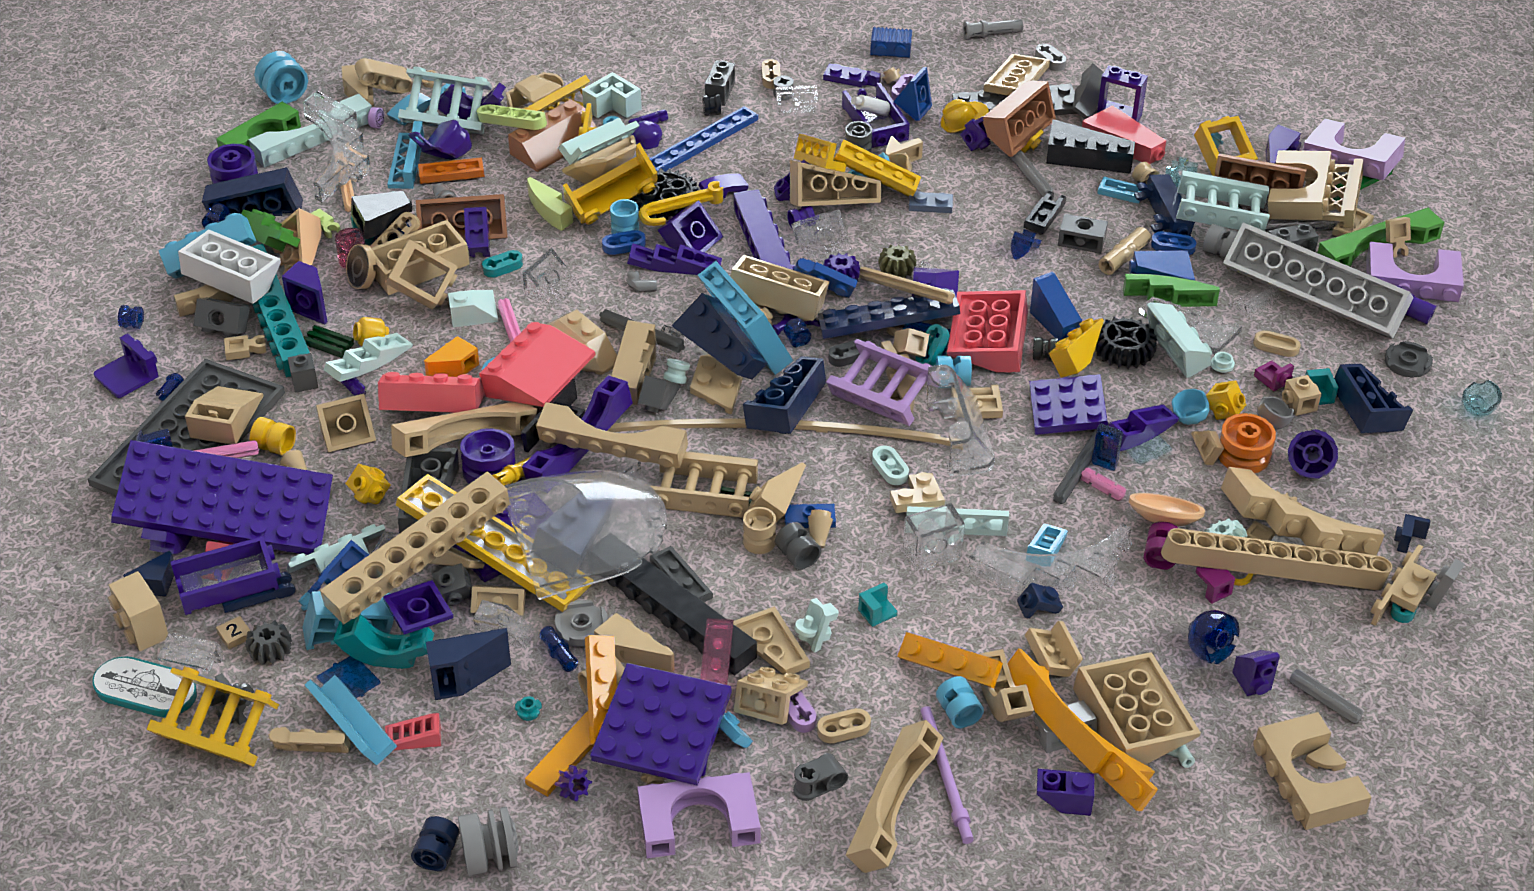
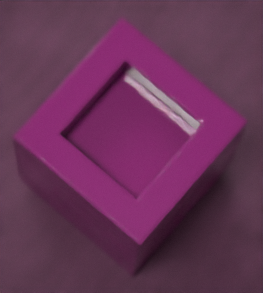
[1195,566,1235,604]

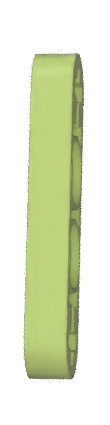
[477,104,547,130]

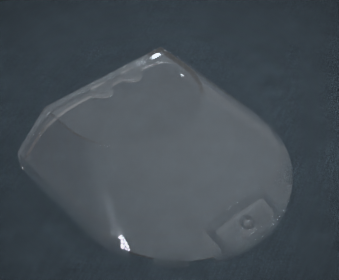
[505,470,667,600]

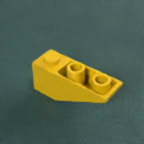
[1049,318,1104,378]

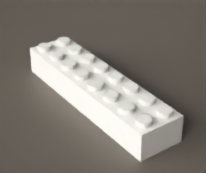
[1223,222,1414,339]

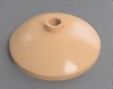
[1129,493,1205,526]

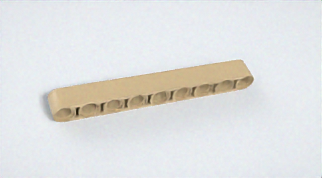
[1161,528,1392,590]

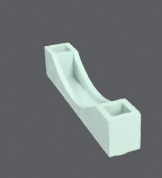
[249,94,372,168]

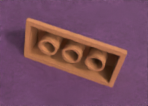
[983,81,1056,157]
[508,99,596,172]
[1214,154,1306,201]
[415,194,508,241]

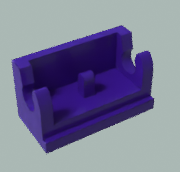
[464,207,490,258]

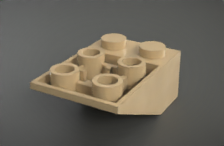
[185,386,263,444]

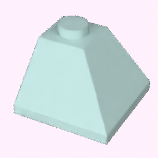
[448,290,499,328]

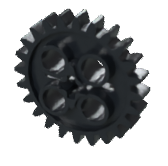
[629,168,699,220]

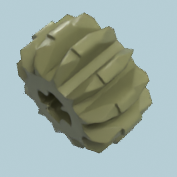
[878,244,917,278]

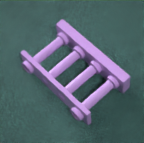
[826,339,940,426]

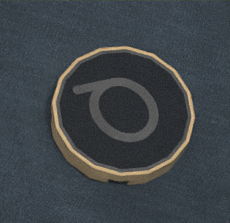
[346,244,376,289]

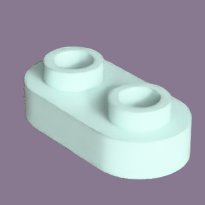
[872,446,909,485]

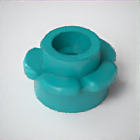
[515,696,542,721]

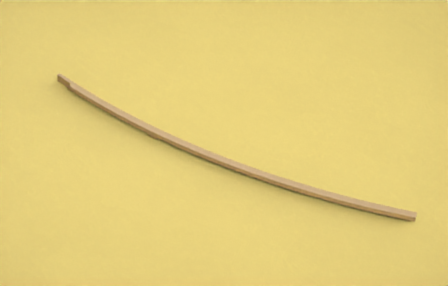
[607,418,963,448]

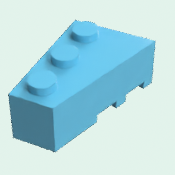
[302,591,394,650]

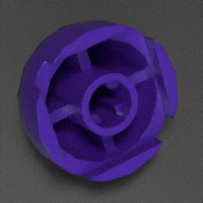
[1288,429,1338,479]

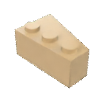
[611,320,656,405]

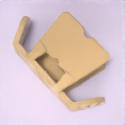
[506,72,564,113]

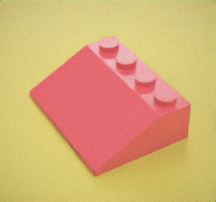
[947,290,1028,373]
[479,322,596,407]
[378,372,485,413]

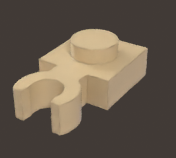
[1385,217,1411,258]
[224,335,267,360]

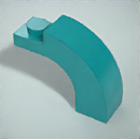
[333,614,435,669]

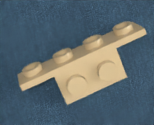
[1371,544,1437,626]

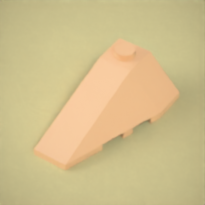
[273,208,322,274]

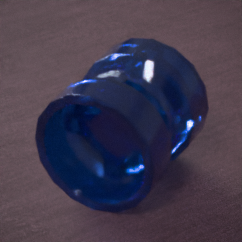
[201,203,231,229]

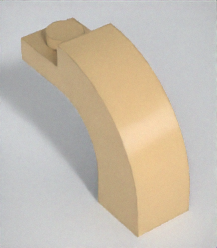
[174,284,235,317]
[980,649,1034,722]

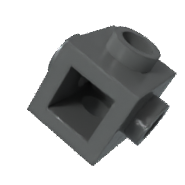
[432,563,472,605]

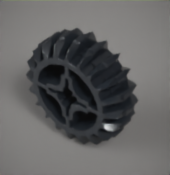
[1095,316,1157,369]

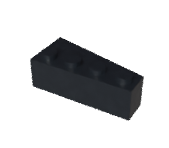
[1046,119,1135,174]

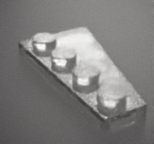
[1139,297,1242,355]

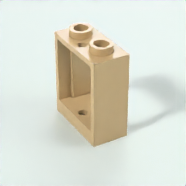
[384,239,458,310]

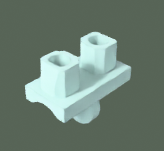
[794,598,839,652]

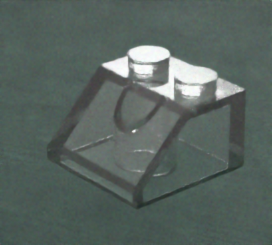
[791,210,852,262]

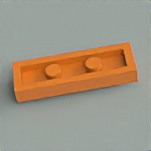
[418,157,485,184]

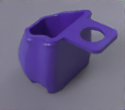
[408,120,472,160]

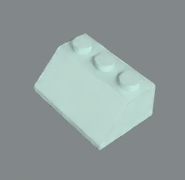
[1147,302,1212,378]

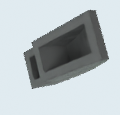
[1073,63,1104,119]

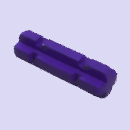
[628,109,668,124]
[341,377,366,396]

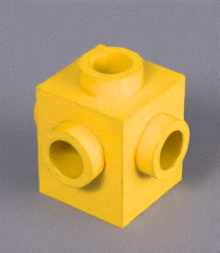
[1206,380,1246,420]
[345,463,391,505]

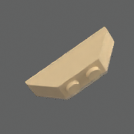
[562,135,636,184]
[547,309,617,375]

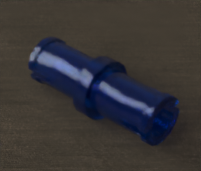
[539,626,578,672]

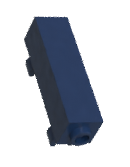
[1134,174,1195,236]

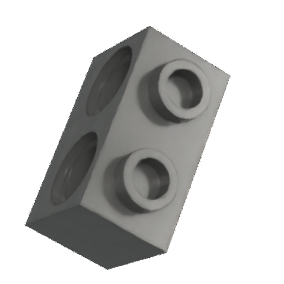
[705,60,735,106]
[1268,223,1319,252]

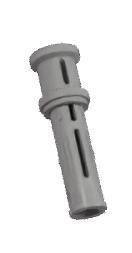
[962,19,1024,39]

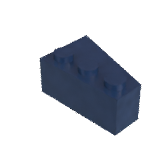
[1334,363,1413,433]

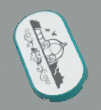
[92,656,197,717]

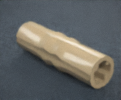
[1098,227,1151,275]

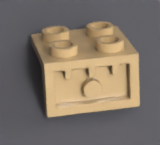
[734,667,808,725]

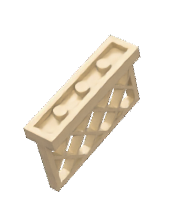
[1305,159,1363,228]

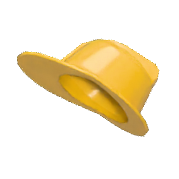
[941,99,989,133]

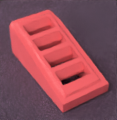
[385,713,441,750]

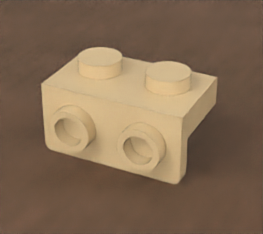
[1025,621,1082,677]

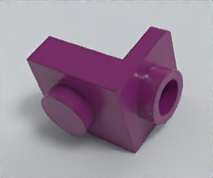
[1254,360,1294,391]

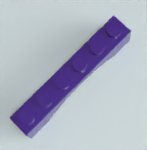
[522,375,633,495]

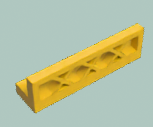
[524,75,590,112]
[794,133,847,172]
[833,139,921,196]

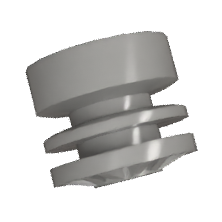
[458,806,519,877]

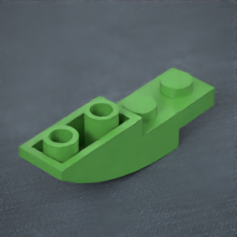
[242,209,300,252]

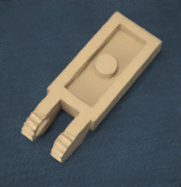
[268,727,351,753]

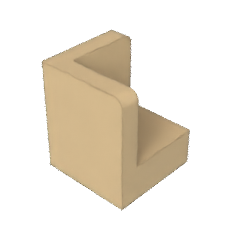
[893,328,929,358]

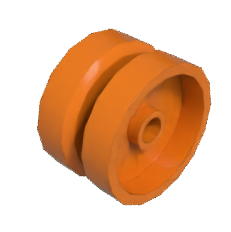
[1218,413,1276,473]

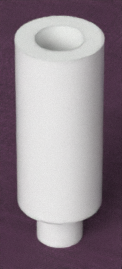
[851,95,890,116]

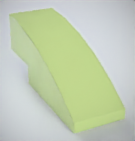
[527,177,573,231]

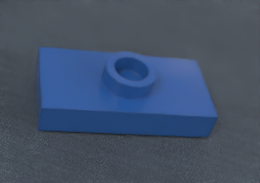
[785,504,836,528]

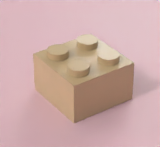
[108,571,169,652]

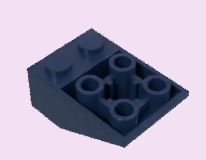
[426,628,511,700]

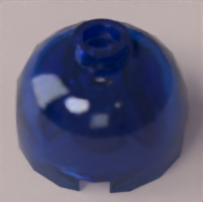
[1188,610,1240,664]

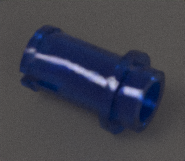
[156,373,184,401]

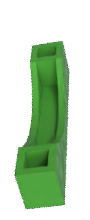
[1317,208,1445,267]

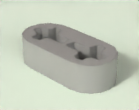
[1035,44,1067,71]

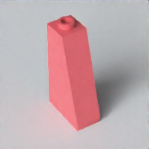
[1082,105,1166,164]

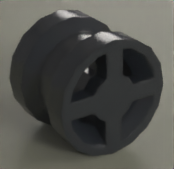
[702,94,721,116]

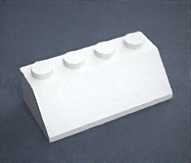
[178,230,281,303]

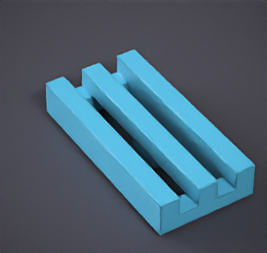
[1097,177,1141,204]

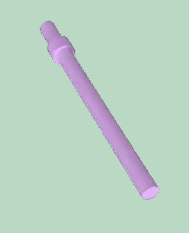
[920,706,974,844]

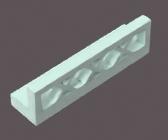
[558,118,639,165]
[906,506,1009,536]

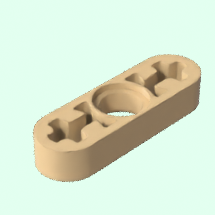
[370,212,420,248]

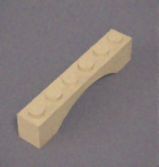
[391,402,537,457]
[536,402,688,468]
[846,720,943,873]

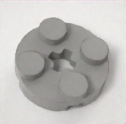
[555,600,608,647]

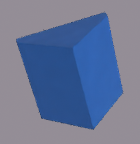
[893,67,932,121]

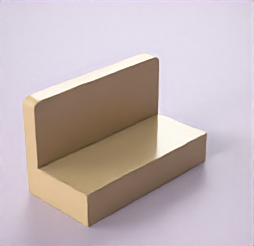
[471,585,528,615]

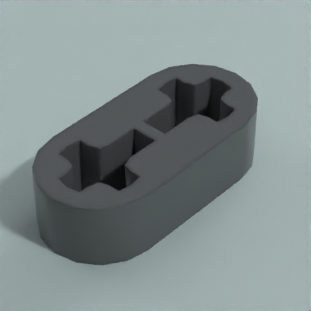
[828,339,866,367]

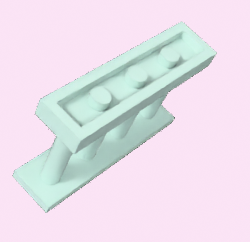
[398,67,492,135]
[1176,170,1269,231]

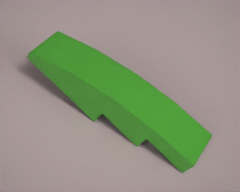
[1123,274,1220,307]

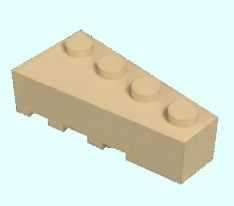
[790,160,881,206]

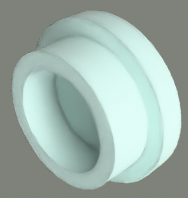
[1211,352,1235,373]

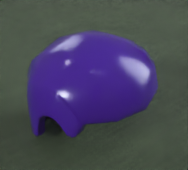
[632,120,663,149]

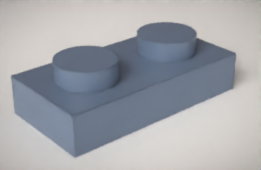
[909,192,953,213]

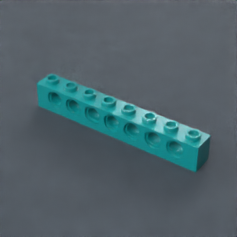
[251,244,310,378]

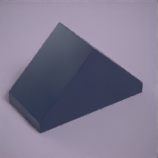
[123,550,174,597]

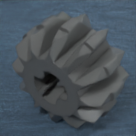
[245,620,292,665]

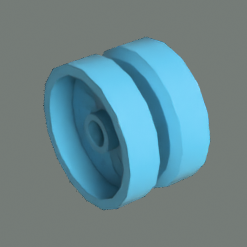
[254,51,308,104]

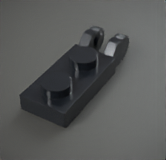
[1023,191,1067,234]

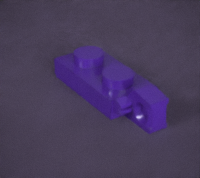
[823,63,881,88]

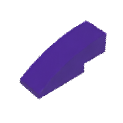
[1104,404,1179,452]

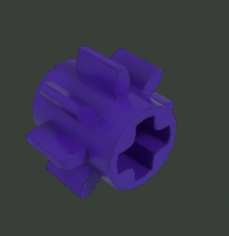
[555,765,592,801]

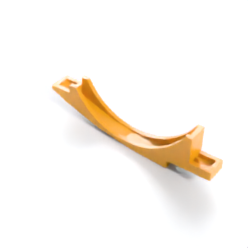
[1007,648,1158,811]

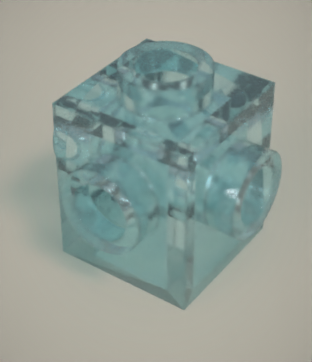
[1165,157,1198,189]

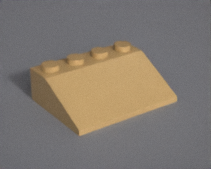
[1073,652,1201,765]

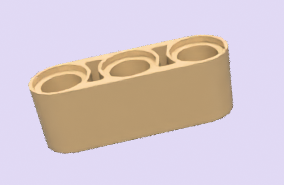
[354,58,413,94]

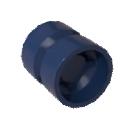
[411,816,460,872]

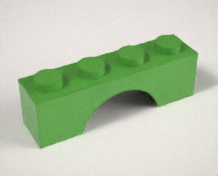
[216,101,301,147]

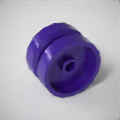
[207,144,258,184]
[460,428,516,484]

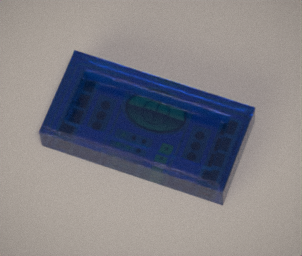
[1092,423,1123,471]

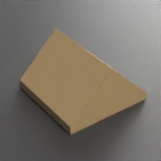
[316,394,376,452]

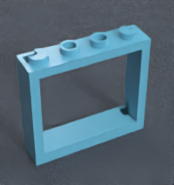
[698,261,794,375]

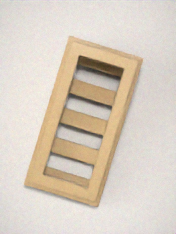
[429,547,485,569]

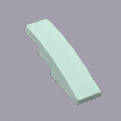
[324,333,413,382]

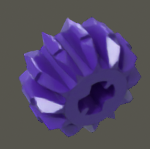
[823,252,860,281]

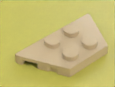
[690,354,743,414]

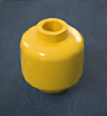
[353,317,389,346]

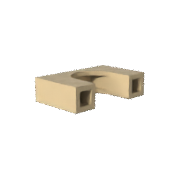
[1268,151,1335,220]
[1253,712,1372,830]

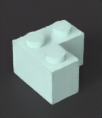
[582,72,642,118]

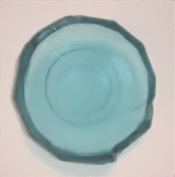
[1461,380,1502,416]

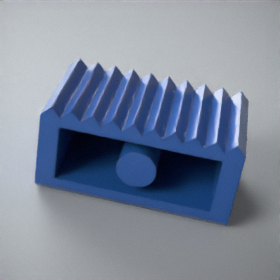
[870,26,912,58]

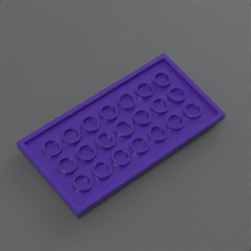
[111,440,333,555]

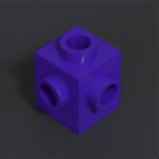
[960,117,991,151]

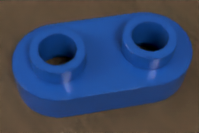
[602,230,646,255]
[1151,231,1197,255]

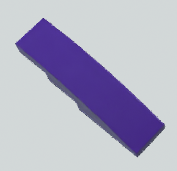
[627,243,722,275]

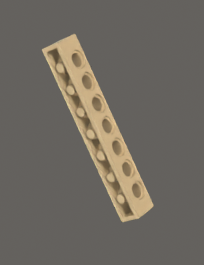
[320,471,510,624]

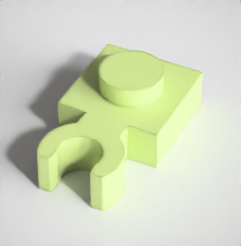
[311,209,341,238]

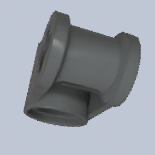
[793,753,848,801]

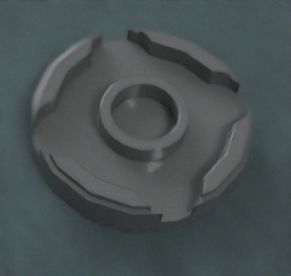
[1385,341,1433,378]

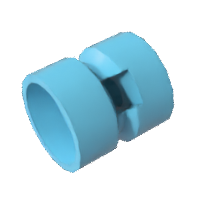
[610,199,639,234]
[936,356,972,386]
[936,676,984,729]

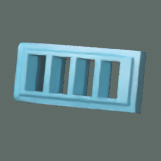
[1026,524,1068,570]

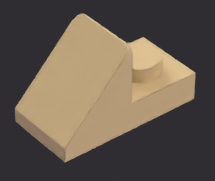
[885,136,923,162]

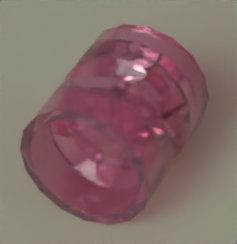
[335,228,365,269]

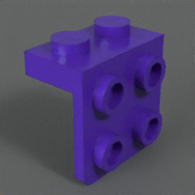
[93,333,159,398]

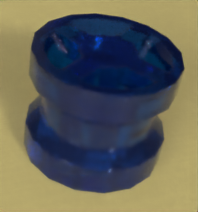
[118,305,144,329]
[784,318,812,348]

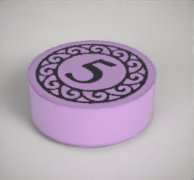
[368,107,384,129]

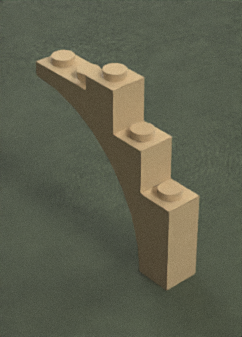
[1221,467,1385,555]

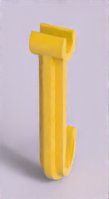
[639,181,723,226]

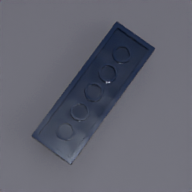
[818,288,960,339]

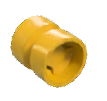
[249,417,296,456]

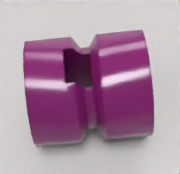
[1143,521,1178,570]

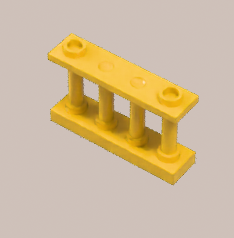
[146,666,279,767]

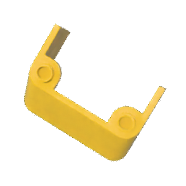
[563,143,657,225]

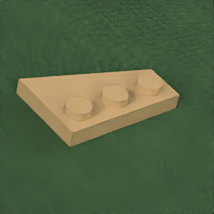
[731,606,810,675]

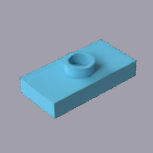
[719,711,753,748]

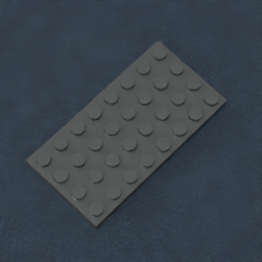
[88,359,285,496]

